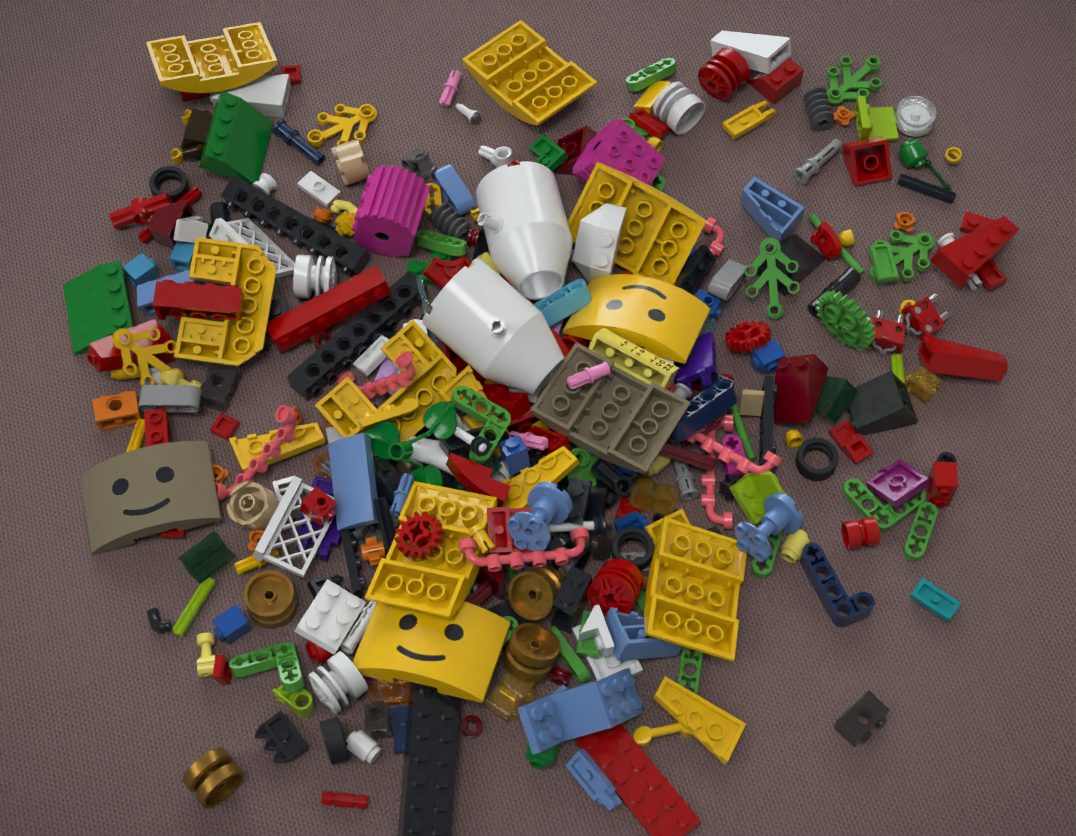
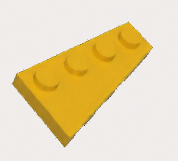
[437,365,511,459]
[229,422,326,473]
[502,446,580,508]
[653,676,746,765]

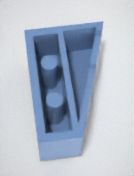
[740,176,805,241]
[137,270,207,316]
[604,607,683,661]

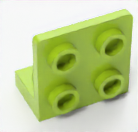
[854,96,899,141]
[729,472,788,524]

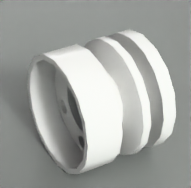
[653,81,706,135]
[293,255,337,299]
[307,651,369,714]

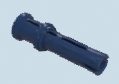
[272,119,325,166]

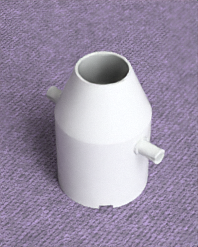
[476,161,574,300]
[422,258,565,395]

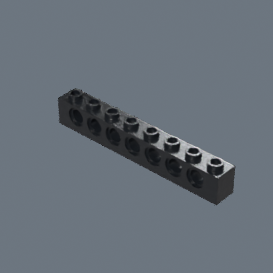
[221,175,371,275]
[288,271,428,401]

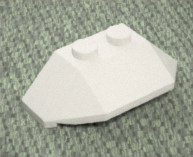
[572,203,627,283]

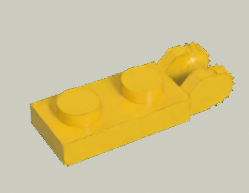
[722,100,776,140]
[358,397,419,430]

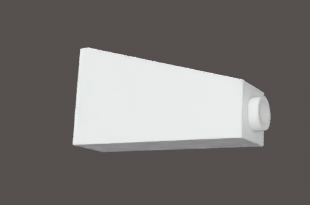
[711,31,791,74]
[210,74,291,117]

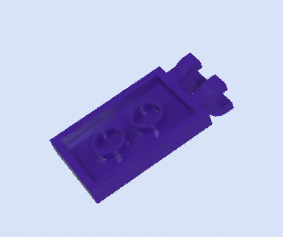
[674,332,717,391]
[296,475,342,562]

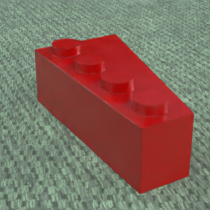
[930,216,1020,288]
[153,279,244,320]

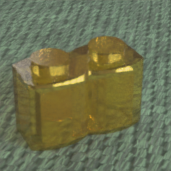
[629,478,679,515]
[485,672,537,723]

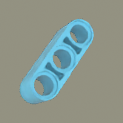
[534,279,592,327]

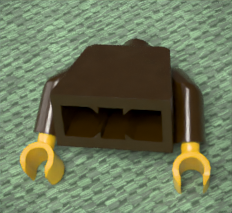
[171,108,212,164]

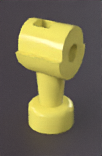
[159,370,202,388]
[196,633,216,677]

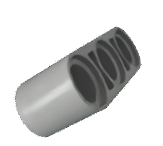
[707,259,749,301]
[138,385,202,413]

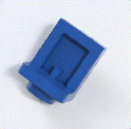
[613,510,650,543]

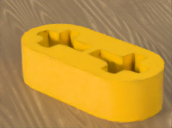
[424,183,442,219]

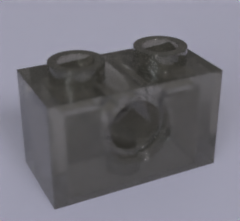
[200,363,242,413]
[834,690,890,747]

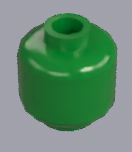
[898,138,929,169]
[525,742,559,769]

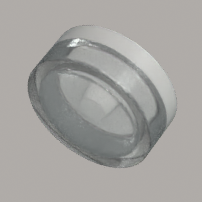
[895,96,936,137]

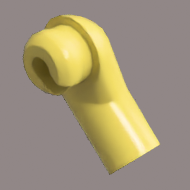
[331,199,358,214]

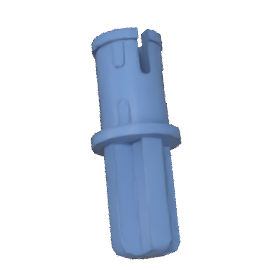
[390,473,414,518]

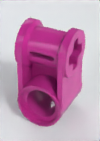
[722,434,750,476]

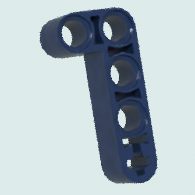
[671,372,738,441]
[800,543,875,628]

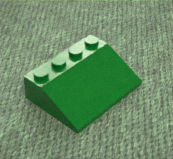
[199,91,273,185]
[63,261,134,356]

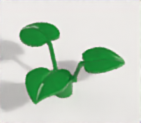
[363,401,457,487]

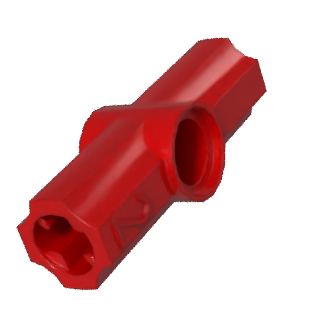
[109,192,173,229]

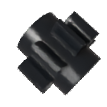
[718,474,740,500]

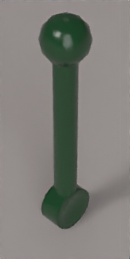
[925,159,952,190]

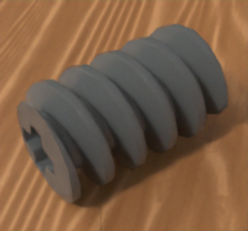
[803,86,835,131]
[429,203,471,242]

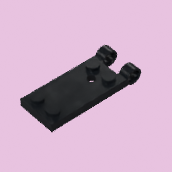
[759,375,778,474]

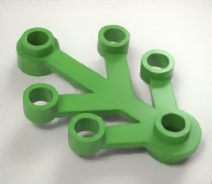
[826,56,882,106]
[869,230,935,283]
[744,238,801,319]

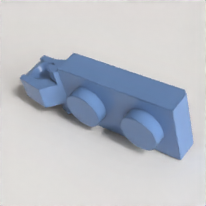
[566,748,622,811]

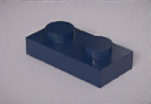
[392,706,408,755]

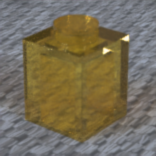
[906,365,942,404]

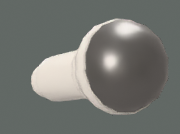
[456,103,481,124]

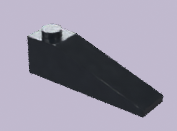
[373,458,403,507]

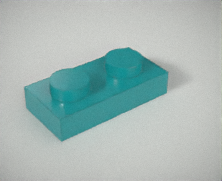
[909,578,961,623]

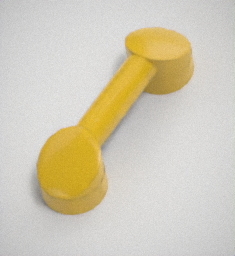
[633,722,693,748]

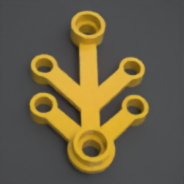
[307,104,377,148]
[112,328,184,386]

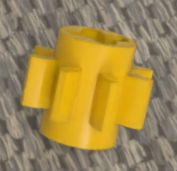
[335,211,356,237]

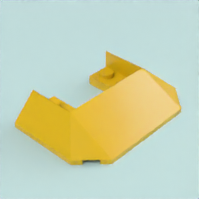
[174,237,277,367]
[314,320,456,456]

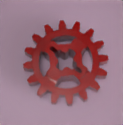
[725,320,772,353]
[394,511,445,561]

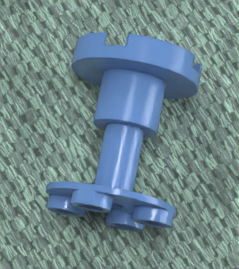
[507,482,573,551]
[735,492,804,562]

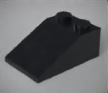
[754,234,826,296]

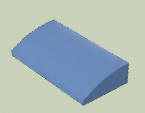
[328,433,379,531]

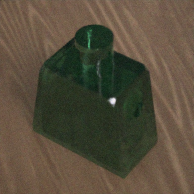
[815,376,857,424]

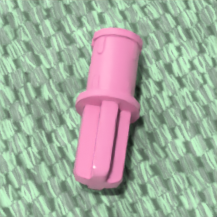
[439,70,463,107]
[567,362,611,389]
[509,431,549,450]

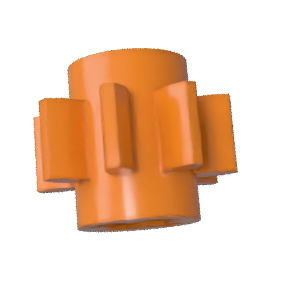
[361,536,386,566]

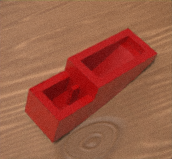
[480,383,531,419]
[446,453,511,507]

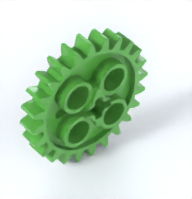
[815,290,876,351]

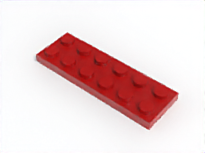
[574,724,701,836]

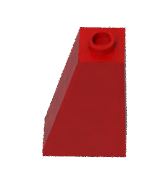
[87,319,176,372]
[918,335,1008,381]

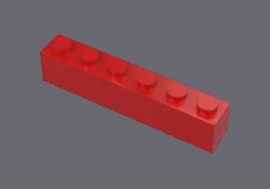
[267,265,392,353]

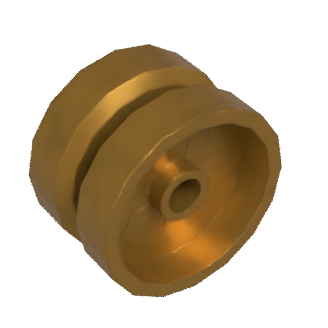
[508,565,564,621]
[244,570,297,629]
[503,623,560,682]
[182,747,245,809]

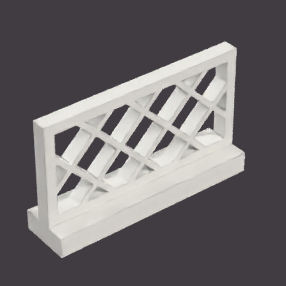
[209,218,295,278]
[253,476,335,578]

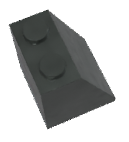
[844,371,919,436]

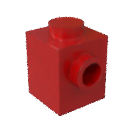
[300,486,337,527]

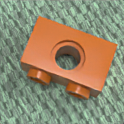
[92,391,142,432]

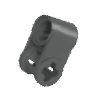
[402,149,437,177]

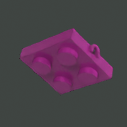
[866,459,930,508]

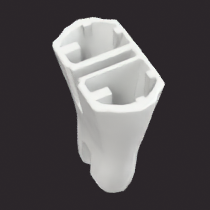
[408,436,469,477]

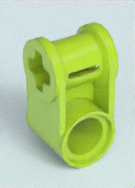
[271,678,315,718]

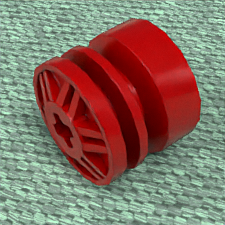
[698,47,750,101]
[587,559,644,617]

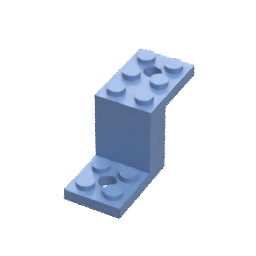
[517,668,644,754]

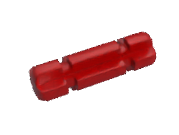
[321,791,368,809]

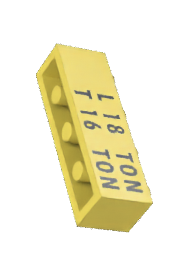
[588,328,679,389]

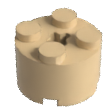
[331,139,371,186]
[227,481,279,531]

